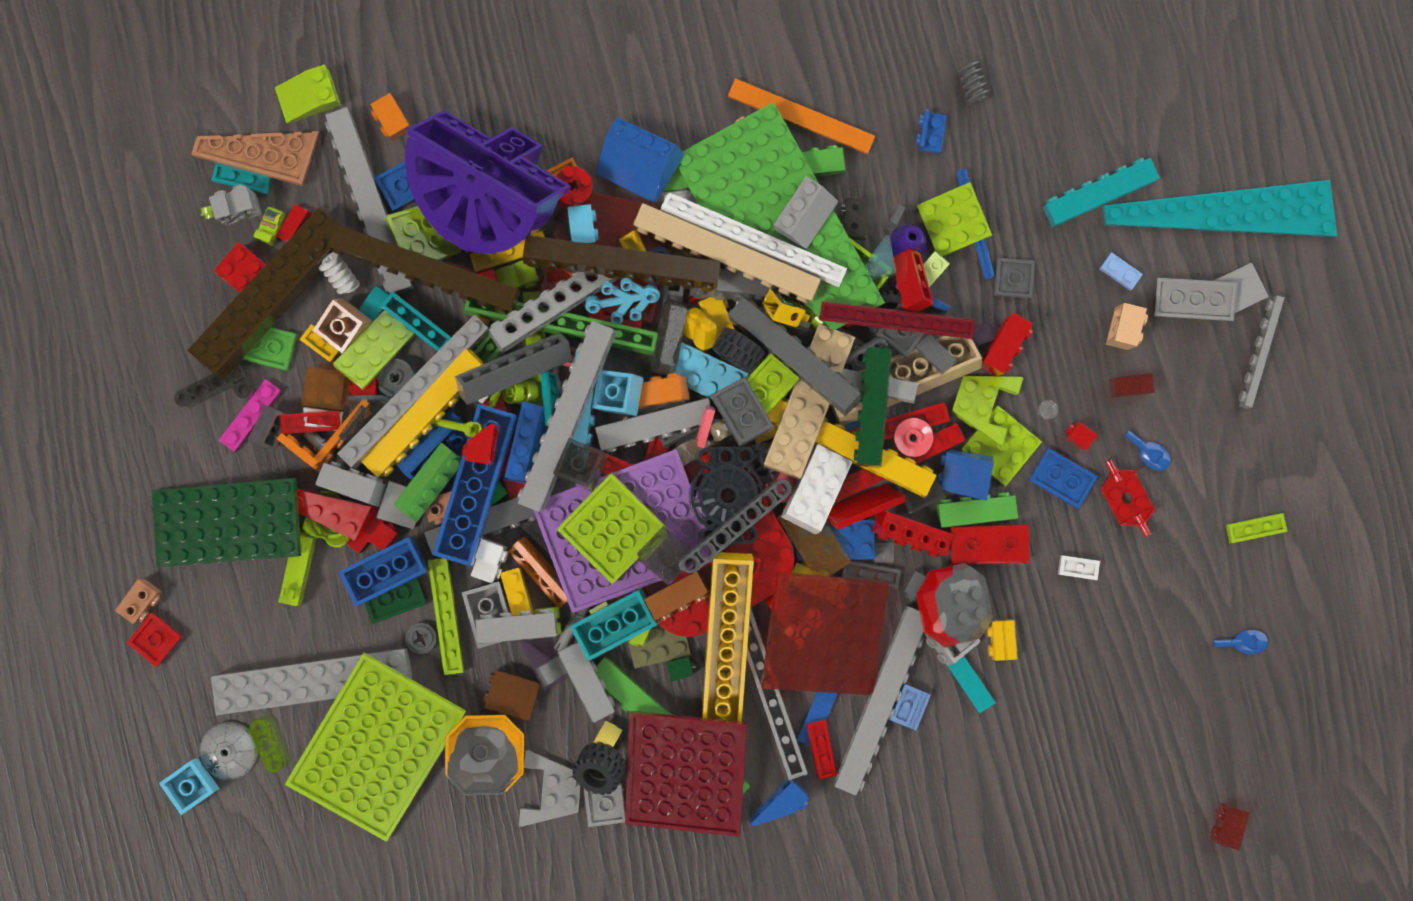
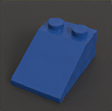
[750,779,809,826]

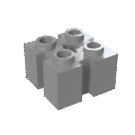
[209,185,262,226]

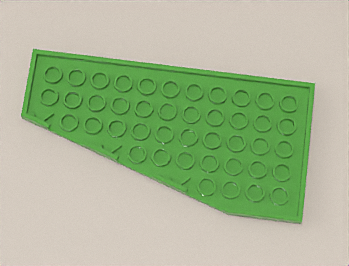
[678,102,885,331]

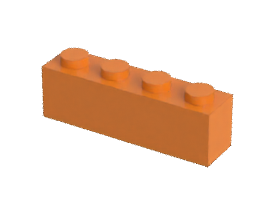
[638,373,689,409]

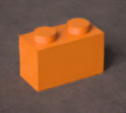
[370,93,410,141]

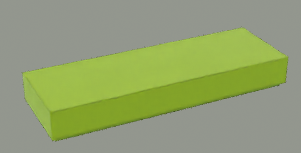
[1226,513,1288,543]

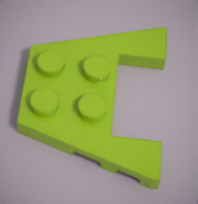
[951,376,1023,447]

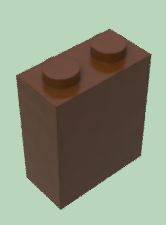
[483,669,542,721]

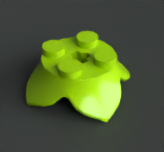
[303,491,350,547]

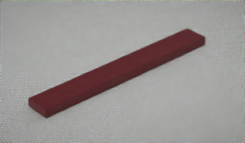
[819,301,975,339]

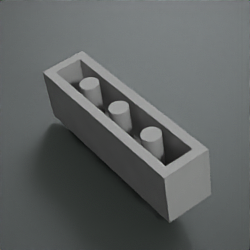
[475,609,558,644]
[557,642,615,723]

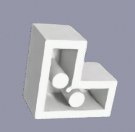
[471,539,509,583]

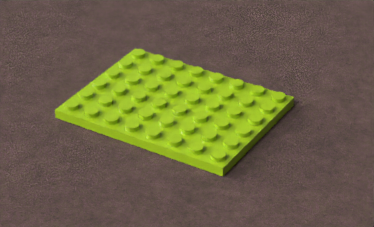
[285,652,466,842]

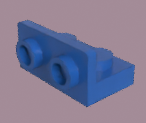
[916,109,947,154]

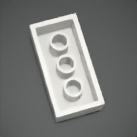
[781,444,852,534]

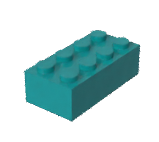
[570,588,660,661]

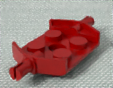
[1100,459,1156,537]

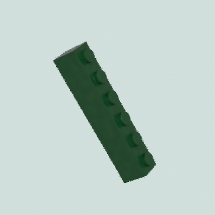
[854,347,892,468]

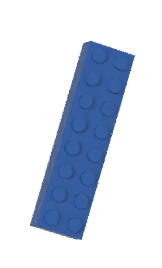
[433,404,518,566]

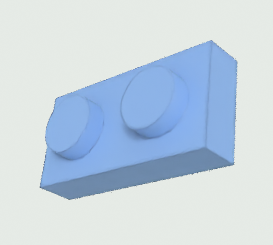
[1099,252,1143,291]

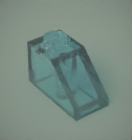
[866,235,896,280]

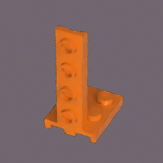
[277,400,372,473]

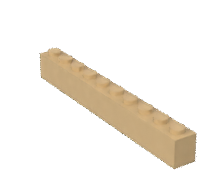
[633,203,822,304]

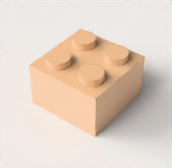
[1106,303,1148,350]

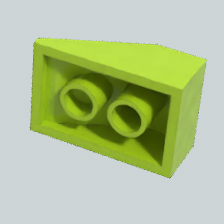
[275,64,341,124]

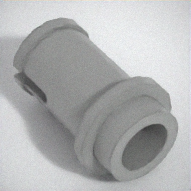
[303,432,327,451]

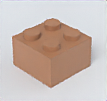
[313,298,372,354]

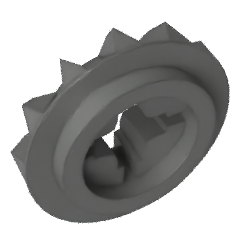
[405,623,437,654]

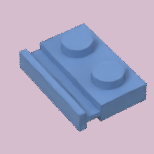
[891,684,931,730]

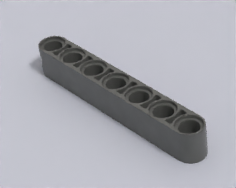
[679,480,792,573]

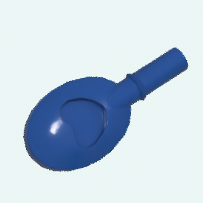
[1124,430,1171,471]
[1213,630,1268,654]

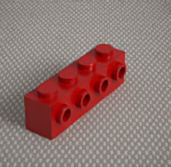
[872,511,953,558]

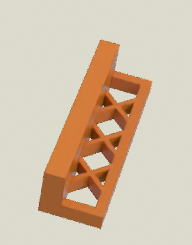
[508,536,567,608]

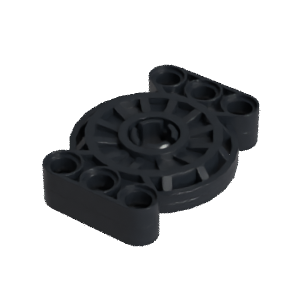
[689,446,764,544]

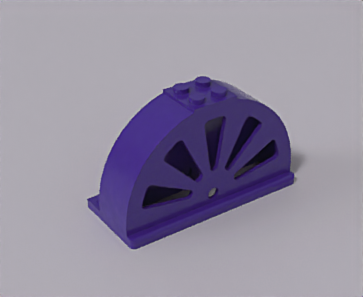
[405,110,571,254]

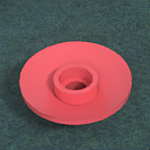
[894,418,933,457]

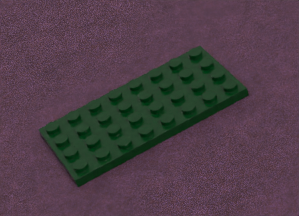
[152,478,301,567]

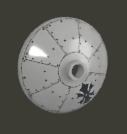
[200,722,258,780]

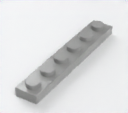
[1239,295,1284,409]

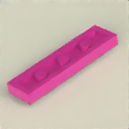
[219,379,282,452]

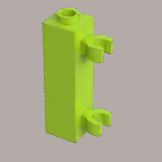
[279,531,317,606]

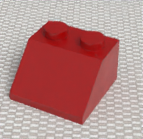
[462,424,499,465]

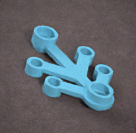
[586,278,660,324]

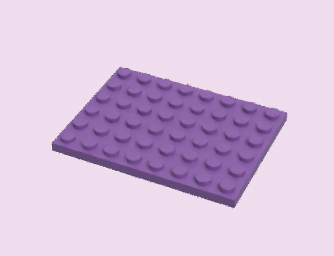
[533,449,712,613]

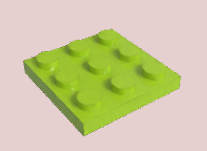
[917,182,992,257]
[385,206,461,260]
[961,405,1042,486]

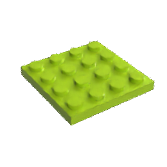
[557,473,668,584]

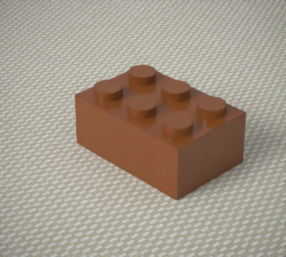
[644,570,710,621]

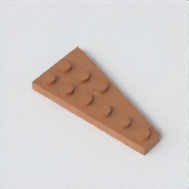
[191,131,320,186]

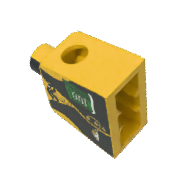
[761,288,810,327]

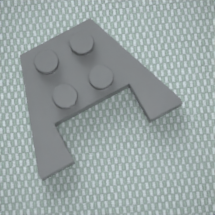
[519,750,581,827]

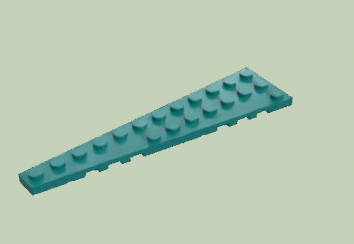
[1102,180,1337,237]

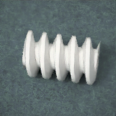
[319,252,360,294]

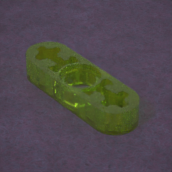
[250,718,284,773]

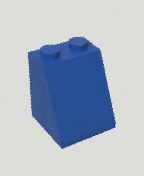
[938,449,994,501]

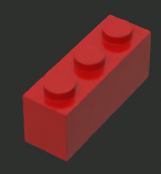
[891,248,934,313]

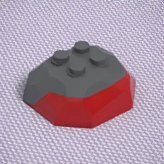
[916,563,993,647]

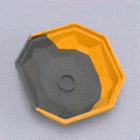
[445,715,524,796]

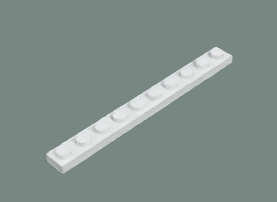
[661,193,847,287]

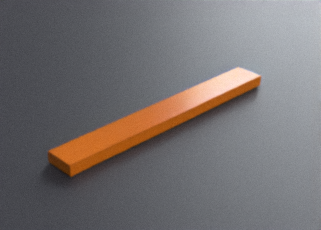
[728,78,875,155]

